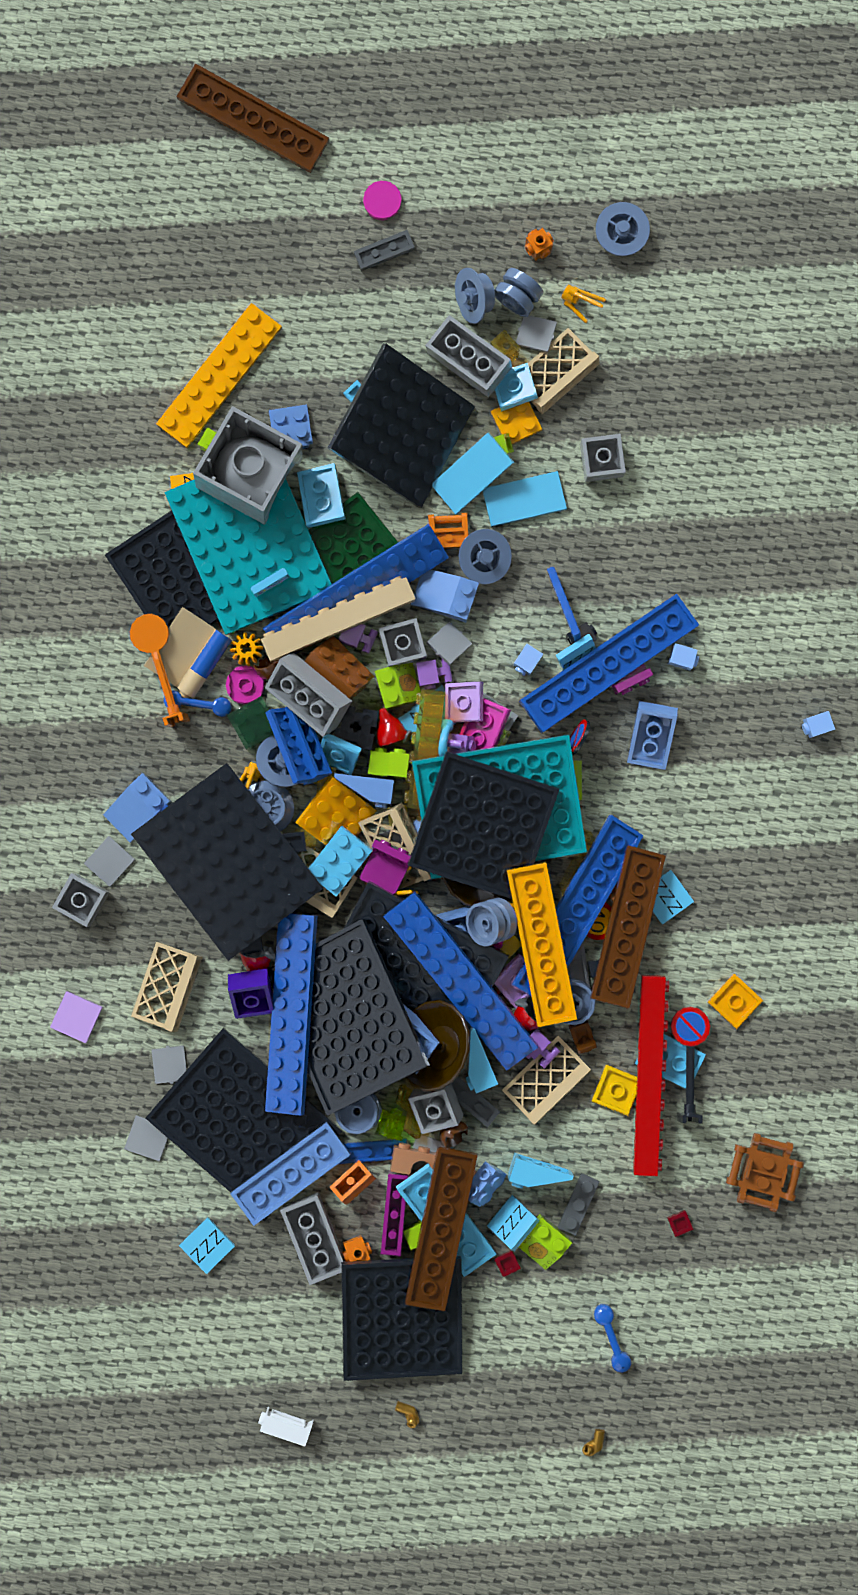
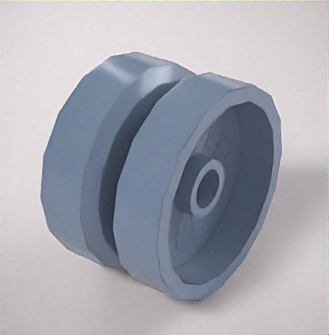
[494,268,544,317]
[466,898,517,946]
[564,978,595,1025]
[335,1094,382,1134]

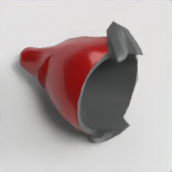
[374,708,412,748]
[240,945,275,971]
[514,998,539,1032]

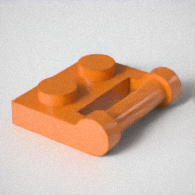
[428,513,468,549]

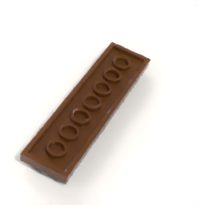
[176,63,330,173]
[590,845,666,1009]
[405,1146,478,1311]

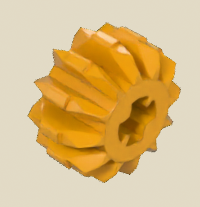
[230,632,264,666]

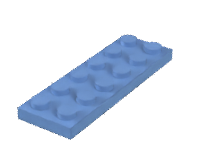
[230,1122,350,1226]

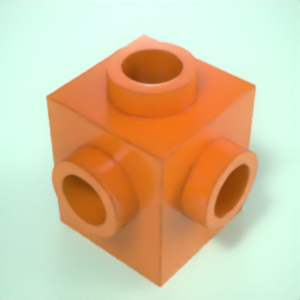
[525,228,554,261]
[342,1235,372,1262]

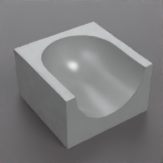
[193,406,303,524]

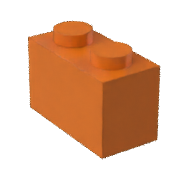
[330,1160,376,1205]

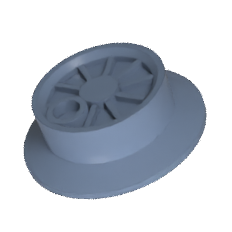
[596,202,650,256]
[455,268,495,324]
[459,529,512,584]
[256,735,296,787]
[248,781,294,832]

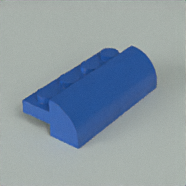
[266,706,332,785]

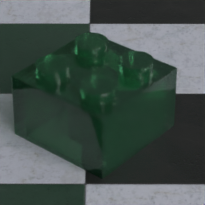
[227,696,274,751]

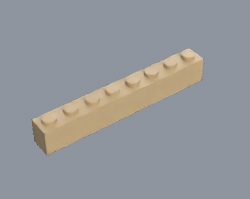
[261,576,416,663]

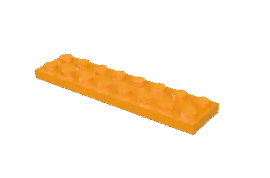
[156,303,282,448]
[507,862,577,1027]

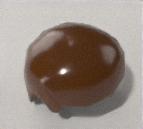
[253,657,280,680]
[439,1121,468,1148]

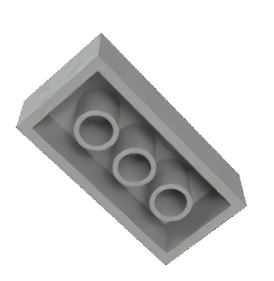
[425,315,512,398]
[265,652,352,737]
[280,1192,346,1285]

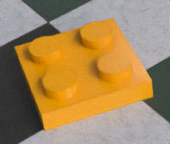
[490,402,542,444]

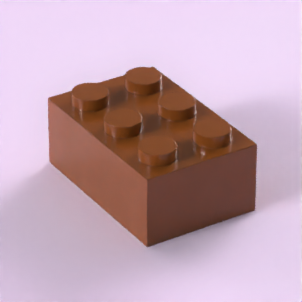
[305,636,375,700]

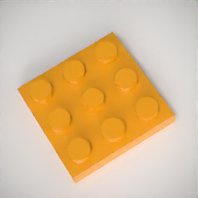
[295,776,377,845]

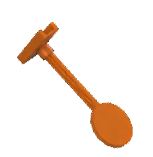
[130,614,190,727]

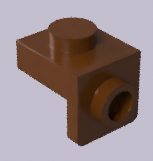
[568,1020,597,1054]

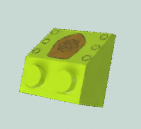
[375,663,423,710]
[519,1214,572,1270]

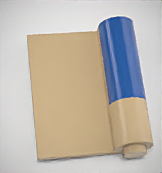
[144,607,232,699]

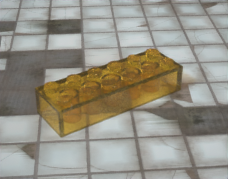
[404,689,445,809]

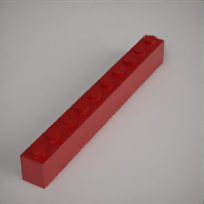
[633,975,669,1176]

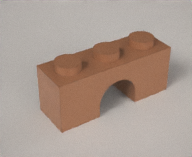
[390,1143,436,1175]

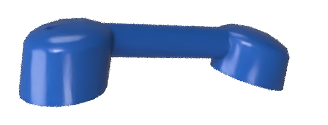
[164,690,232,717]
[594,1304,631,1373]

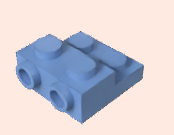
[269,404,313,449]
[468,1161,507,1207]

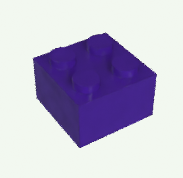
[228,969,274,1019]

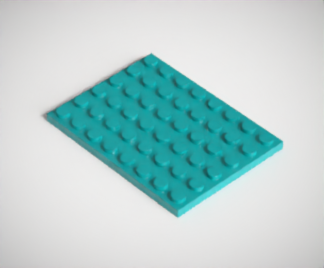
[164,478,332,636]
[412,735,587,879]

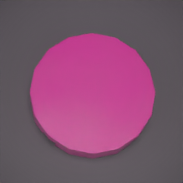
[363,180,402,220]
[226,665,265,705]

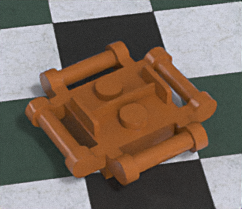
[726,1133,804,1212]

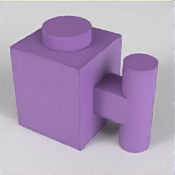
[339,624,378,654]
[416,659,453,690]
[447,734,476,754]
[526,1029,561,1069]

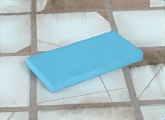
[432,432,514,514]
[483,471,567,527]

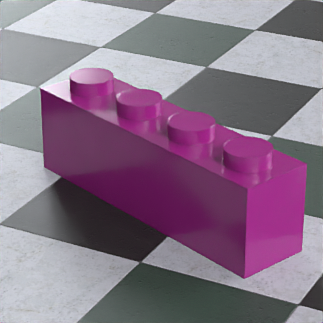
[381,1170,408,1256]

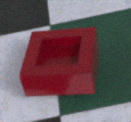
[667,1210,694,1237]
[494,1250,521,1277]

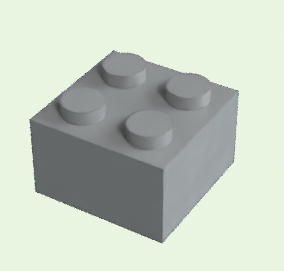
[580,434,626,482]
[379,618,427,667]
[52,873,110,927]
[408,1083,463,1134]

